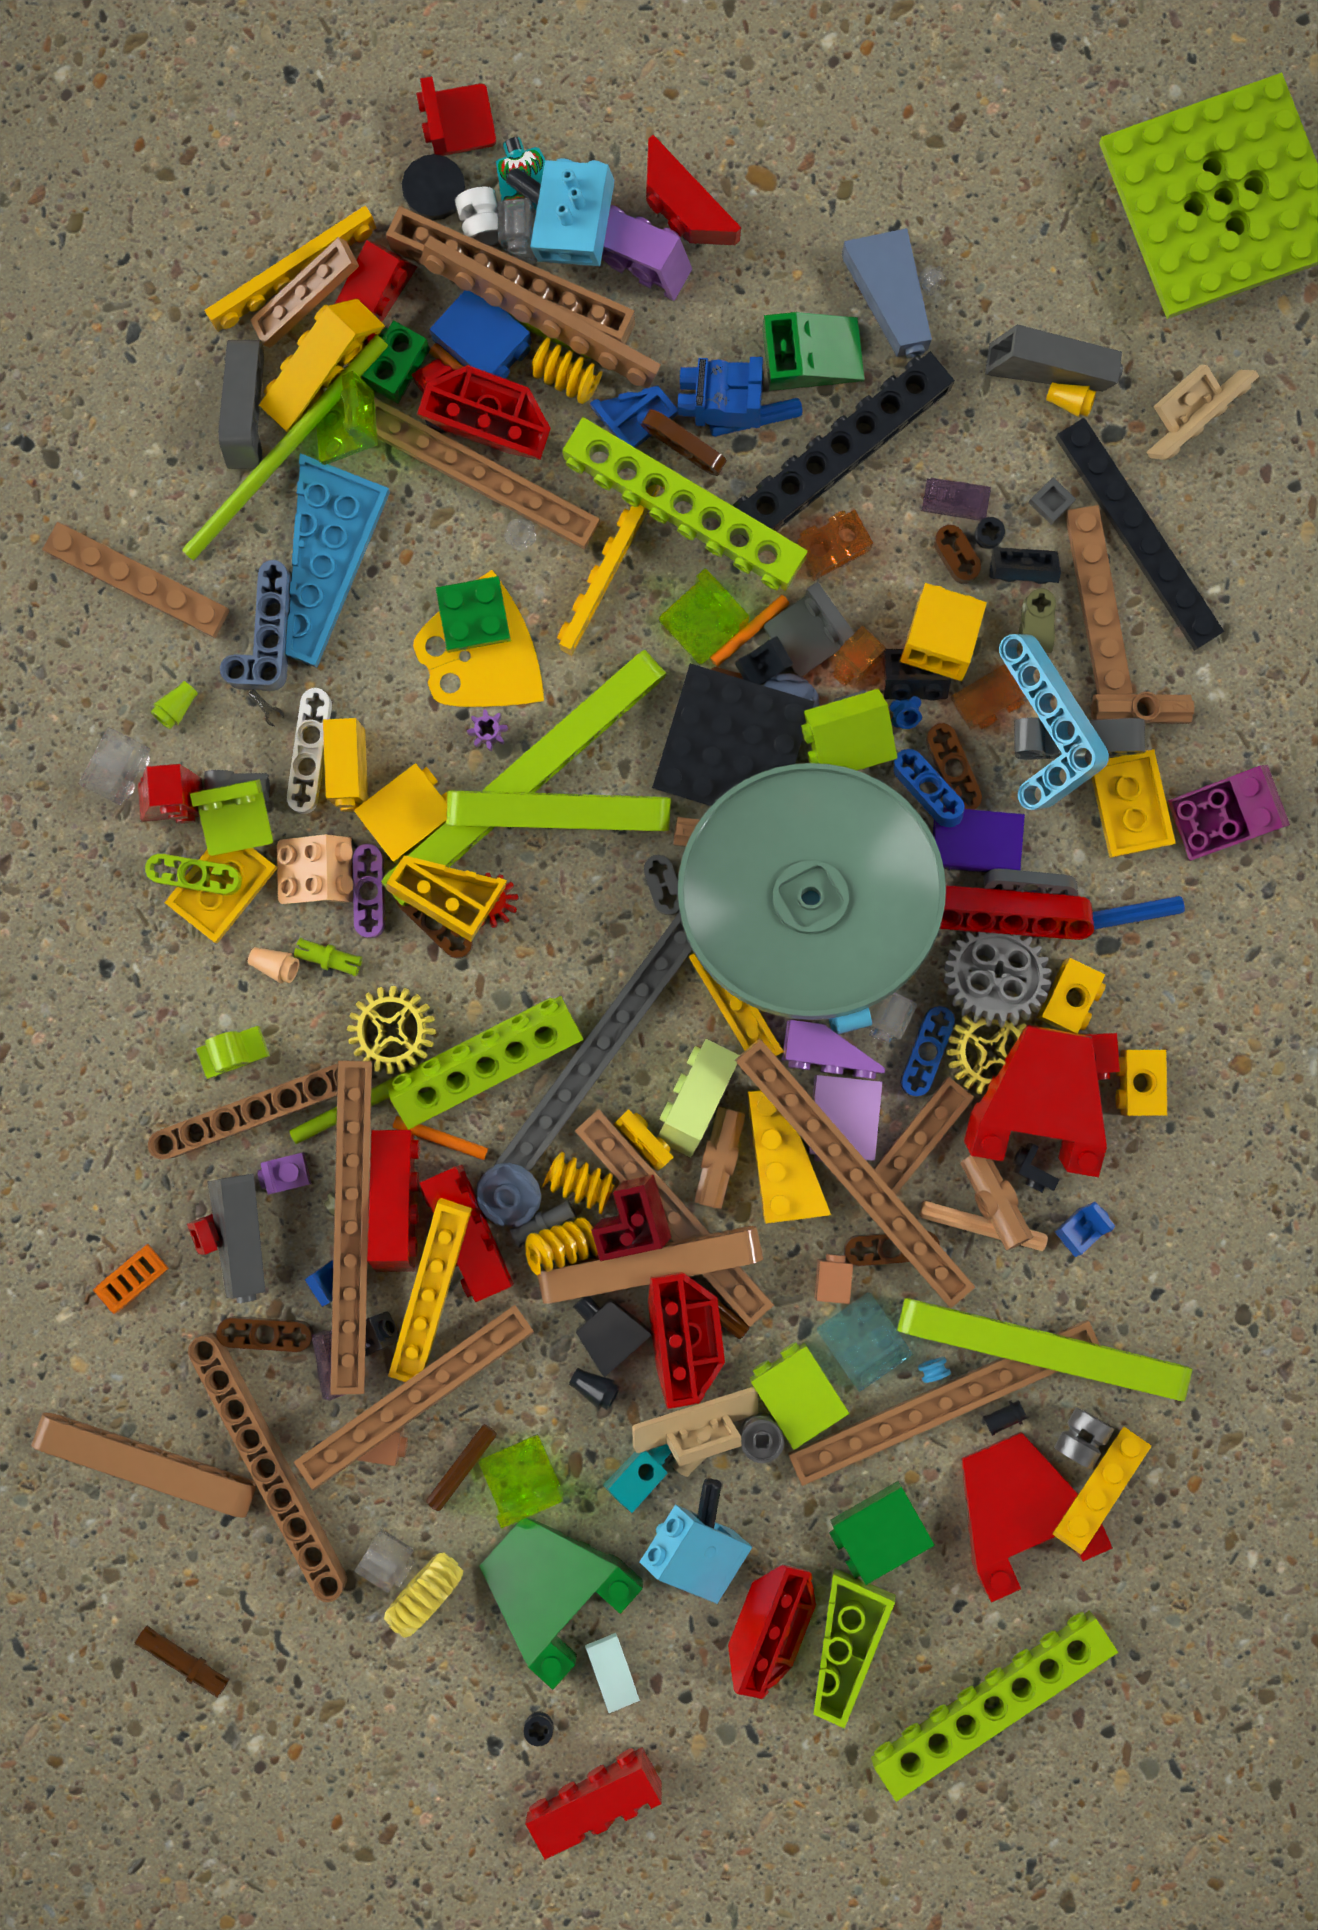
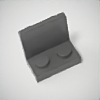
[764,581,855,677]

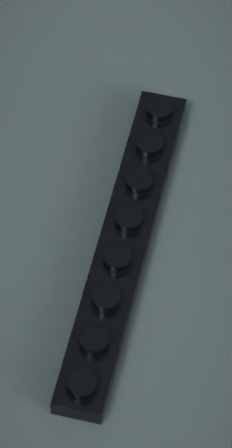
[1055,417,1224,651]

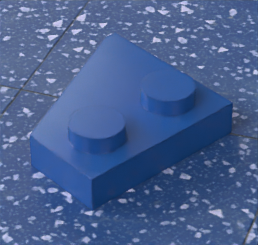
[590,386,678,448]

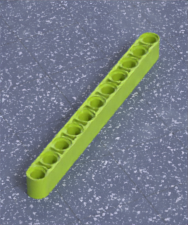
[381,650,667,906]

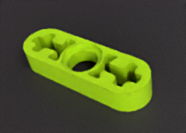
[145,854,242,895]

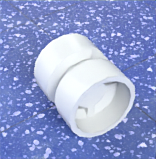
[455,187,506,246]

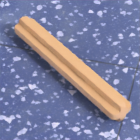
[920,1201,1048,1251]

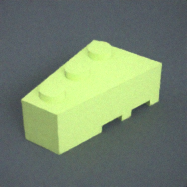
[658,1039,740,1158]

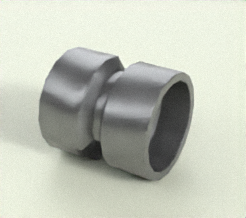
[1054,1407,1114,1470]
[739,1412,784,1464]

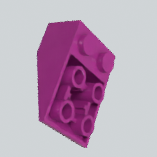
[1168,765,1290,861]

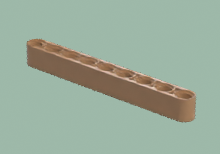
[188,1333,347,1602]

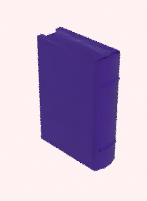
[932,807,1025,873]

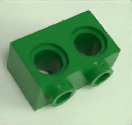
[361,320,430,404]

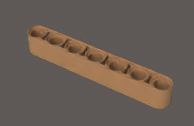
[148,1060,350,1160]
[537,1226,764,1304]
[31,1412,257,1518]

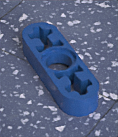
[893,749,964,827]
[900,1006,955,1096]

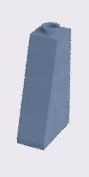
[842,228,932,358]

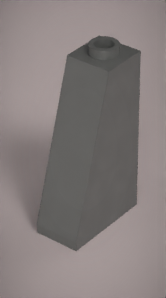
[985,324,1123,392]
[207,1174,266,1303]

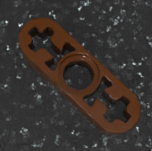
[641,409,727,476]
[926,723,982,810]
[396,900,473,959]
[844,1231,940,1266]
[216,1316,314,1352]

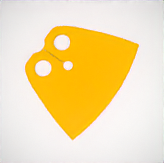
[413,570,544,707]

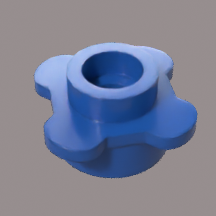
[889,696,922,729]

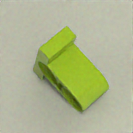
[196,1026,270,1079]

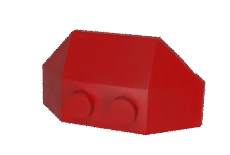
[646,135,741,246]
[417,365,551,460]
[648,1272,725,1409]
[728,1564,816,1699]

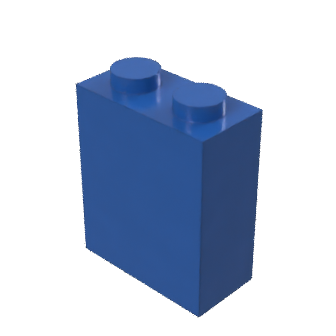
[429,290,532,379]

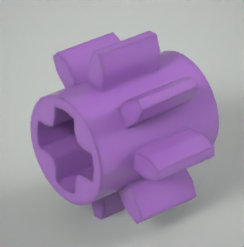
[467,709,508,751]

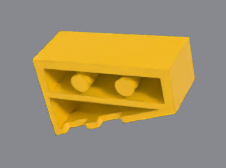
[386,855,507,942]

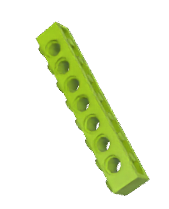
[562,417,808,591]
[871,1610,1119,1802]

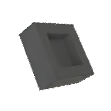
[1028,477,1076,525]

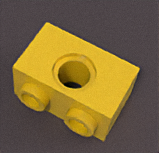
[1036,958,1106,1034]
[1115,1050,1167,1116]

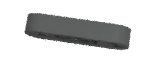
[983,869,1078,896]

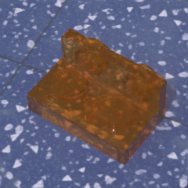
[950,664,1026,730]

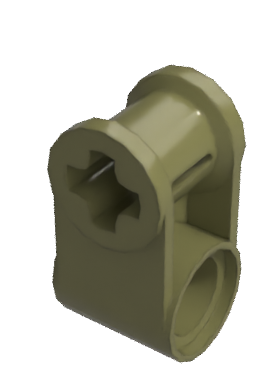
[1018,588,1056,653]

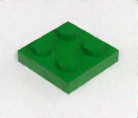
[435,576,511,653]

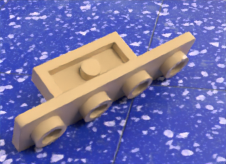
[1147,365,1259,460]
[632,1387,758,1466]

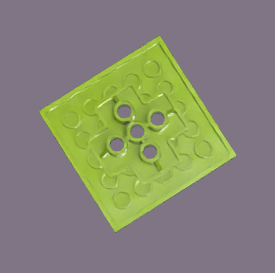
[1099,72,1318,319]

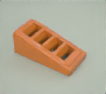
[93,1244,169,1314]

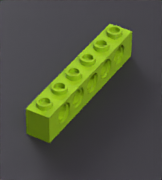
[387,996,584,1130]

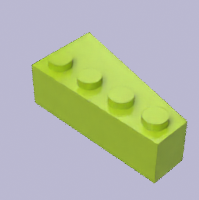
[813,1568,896,1729]

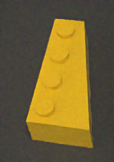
[259,299,385,432]
[747,1090,831,1224]

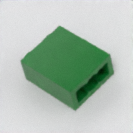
[829,1481,935,1585]

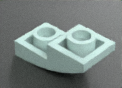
[585,1633,640,1713]

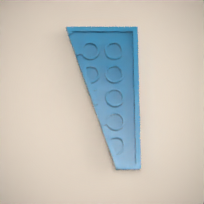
[285,453,390,668]

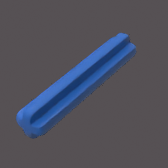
[709,398,803,437]
[1093,896,1185,930]

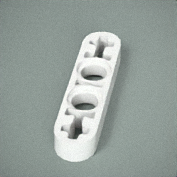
[287,688,332,814]

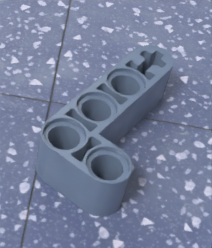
[220,560,292,691]

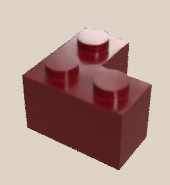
[591,1174,672,1261]

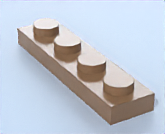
[250,237,359,348]
[873,1077,975,1195]

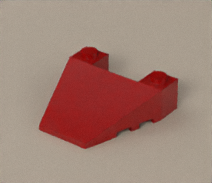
[964,1025,1107,1178]
[961,1432,1113,1603]

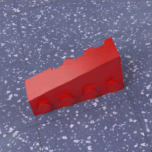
[367,1130,420,1272]

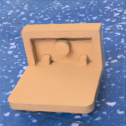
[277,834,353,904]

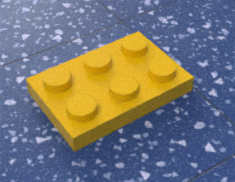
[1088,749,1176,858]
[164,848,278,944]

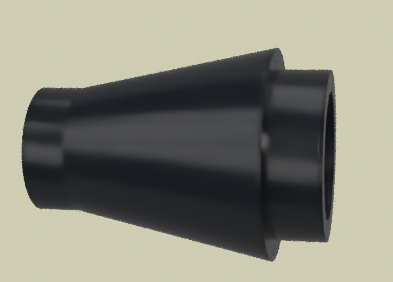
[569,1368,620,1411]

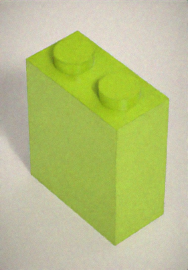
[801,688,898,771]
[750,1342,850,1450]

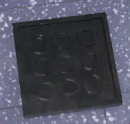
[652,663,815,806]

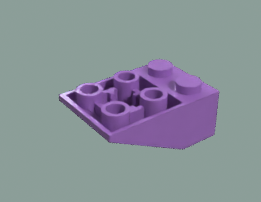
[782,1020,885,1079]

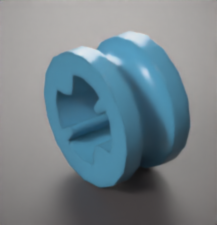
[918,1357,951,1383]

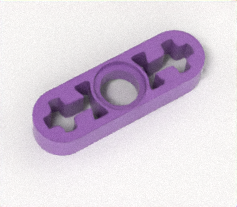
[353,844,385,939]

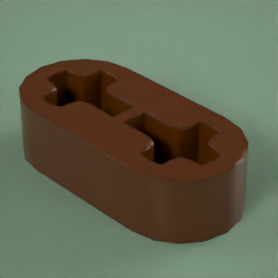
[934,525,981,584]

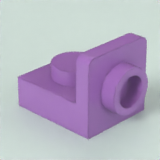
[258,1152,312,1195]

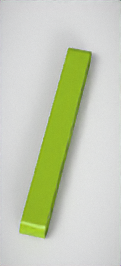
[897,1298,1193,1402]

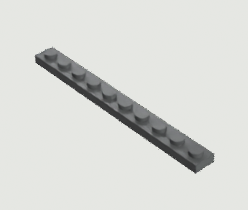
[494,912,692,1172]

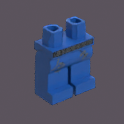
[678,357,763,428]

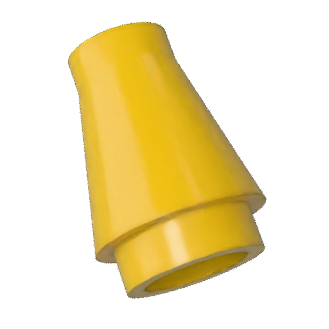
[1046,382,1097,418]

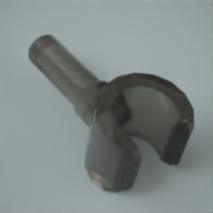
[248,689,285,727]

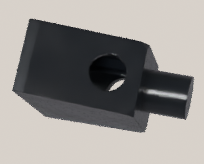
[573,1296,652,1377]

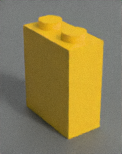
[900,583,987,681]
[323,718,368,812]
[353,763,447,865]

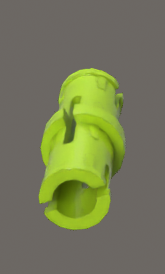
[294,938,362,977]

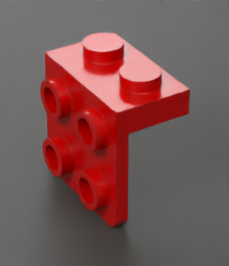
[416,76,497,156]

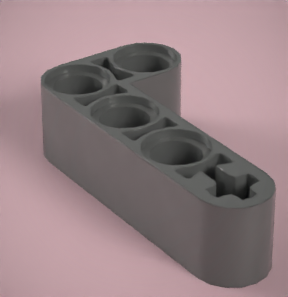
[218,340,264,469]
[1014,718,1146,760]

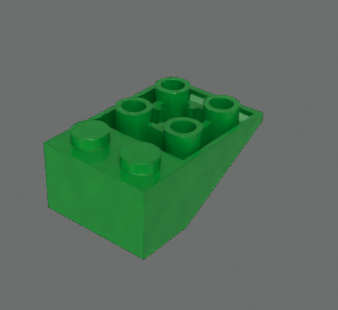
[762,312,865,391]

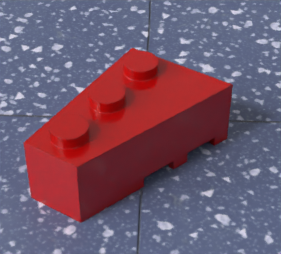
[335,240,418,345]
[138,764,203,824]

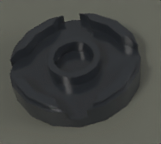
[401,154,466,221]

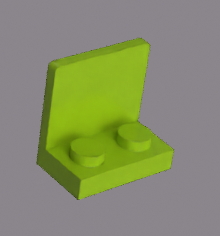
[190,779,274,856]

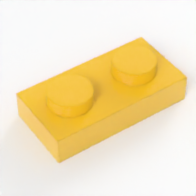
[613,1109,674,1172]

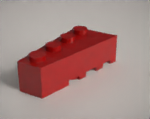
[419,1164,514,1303]
[525,1747,662,1860]

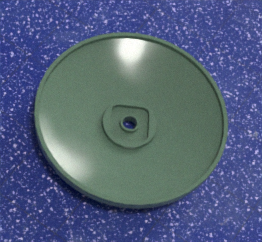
[678,763,946,1020]

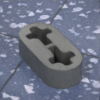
[644,855,680,915]

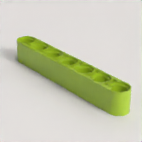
[446,790,671,831]

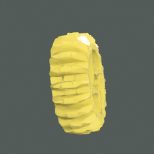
[347,986,436,1074]
[946,1012,1027,1094]
[384,1552,463,1638]

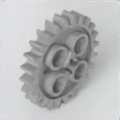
[944,932,1052,1028]

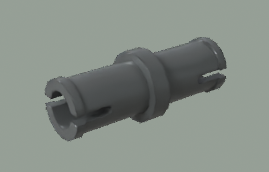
[510,1200,577,1248]

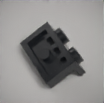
[989,547,1061,584]
[883,649,951,701]

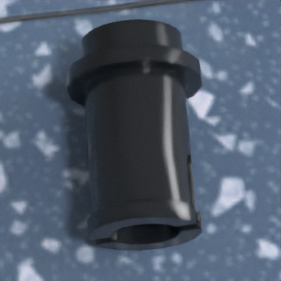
[983,1400,1028,1436]

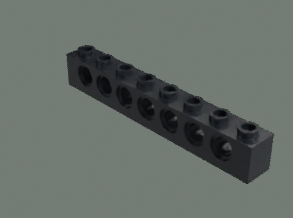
[732,351,955,542]

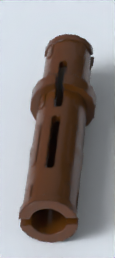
[135,1625,230,1698]

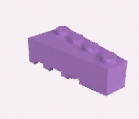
[602,205,692,301]

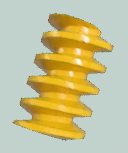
[531,338,603,404]
[542,1151,614,1214]
[525,1217,598,1275]

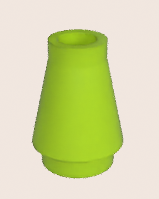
[151,681,198,729]

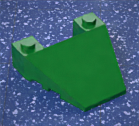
[479,1516,643,1690]

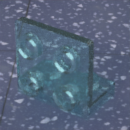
[817,1293,913,1392]

